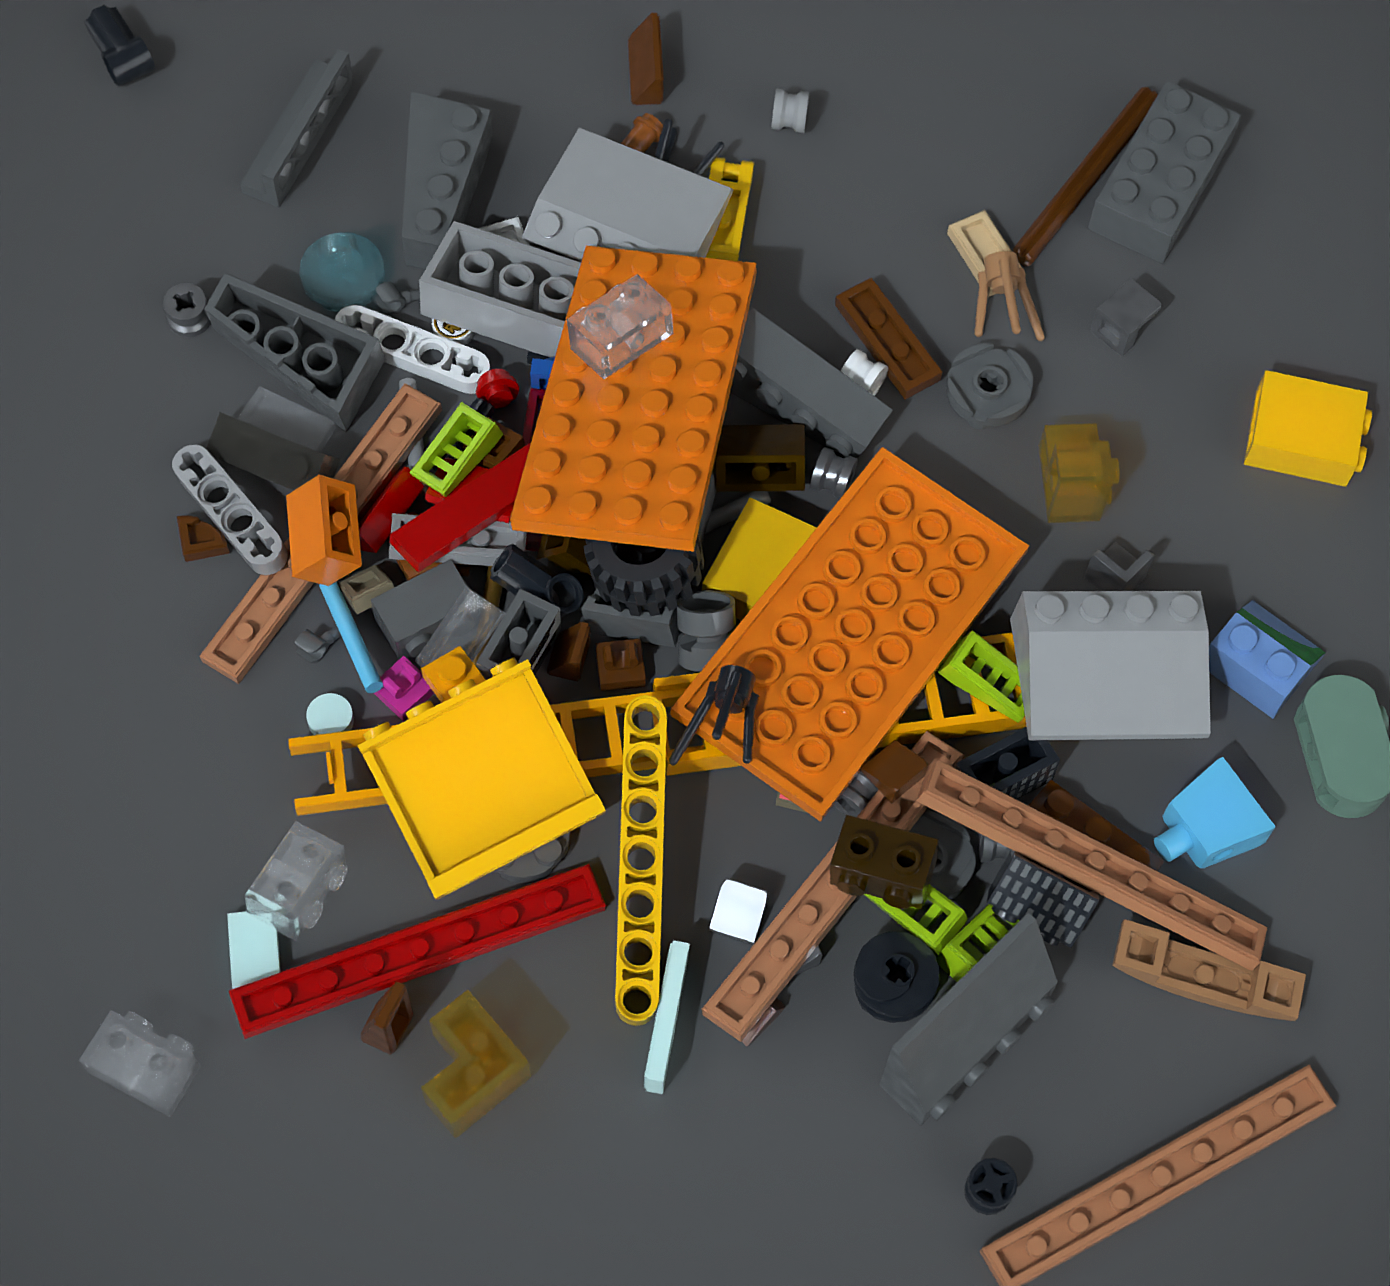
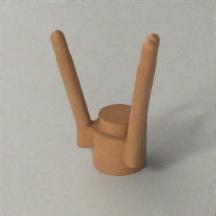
[974,251,1045,341]

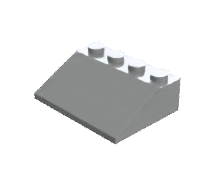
[521,128,733,262]
[1010,591,1211,740]

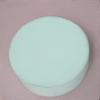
[306,693,354,735]

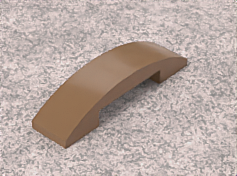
[1112,919,1306,1021]

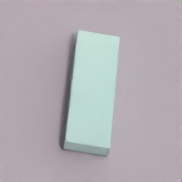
[644,940,690,1094]

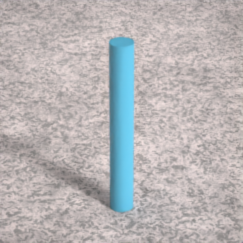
[319,581,383,693]

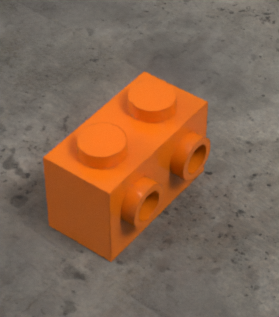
[286,475,362,586]

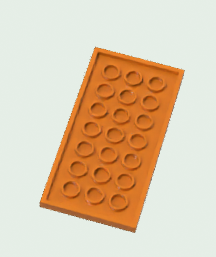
[510,245,757,552]
[670,447,1029,822]

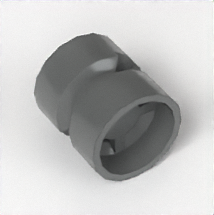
[676,590,736,672]

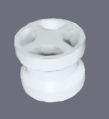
[841,349,888,396]

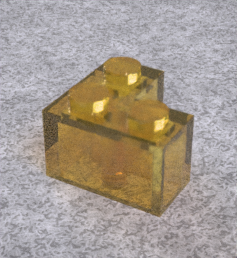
[1039,423,1120,523]
[421,990,531,1139]

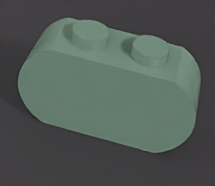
[1293,675,1390,818]

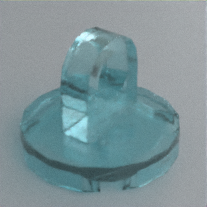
[299,232,385,311]

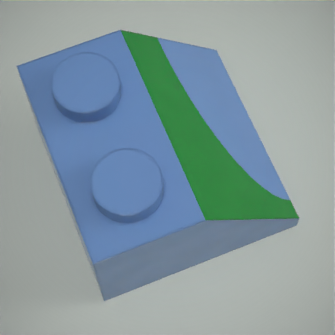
[1209,600,1326,719]

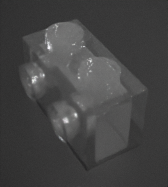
[567,274,674,379]
[245,821,348,941]
[79,1010,201,1117]

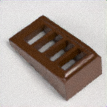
[360,981,413,1055]

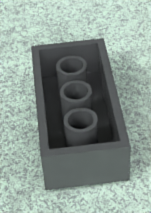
[1088,80,1241,264]

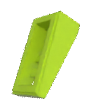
[410,402,503,497]
[938,630,1025,723]
[864,884,967,955]
[936,904,1020,982]

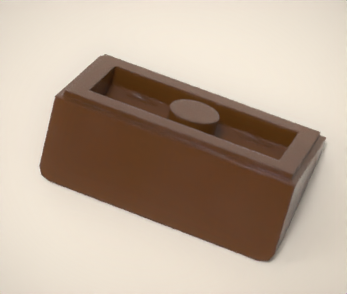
[628,13,664,105]

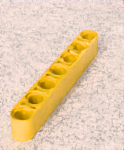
[615,695,667,1026]

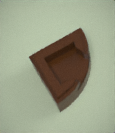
[177,516,230,562]

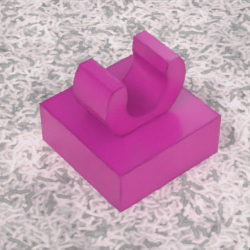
[374,656,435,722]

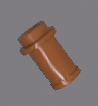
[621,113,663,153]

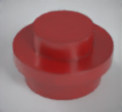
[476,369,519,408]

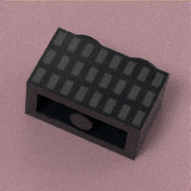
[955,727,1060,800]
[987,849,1099,948]

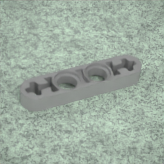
[172,445,288,575]

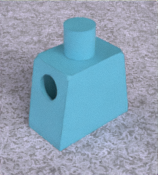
[1154,756,1276,868]

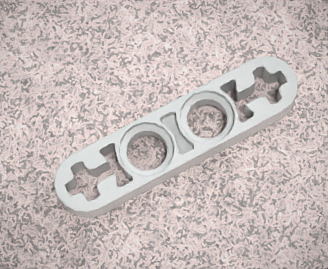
[335,305,490,394]

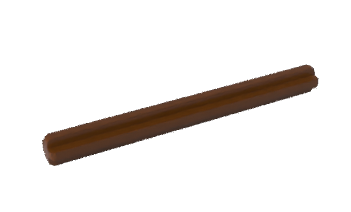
[1013,87,1158,267]

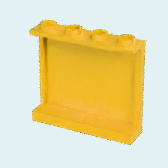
[357,658,606,900]

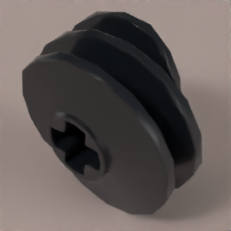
[853,931,939,1023]

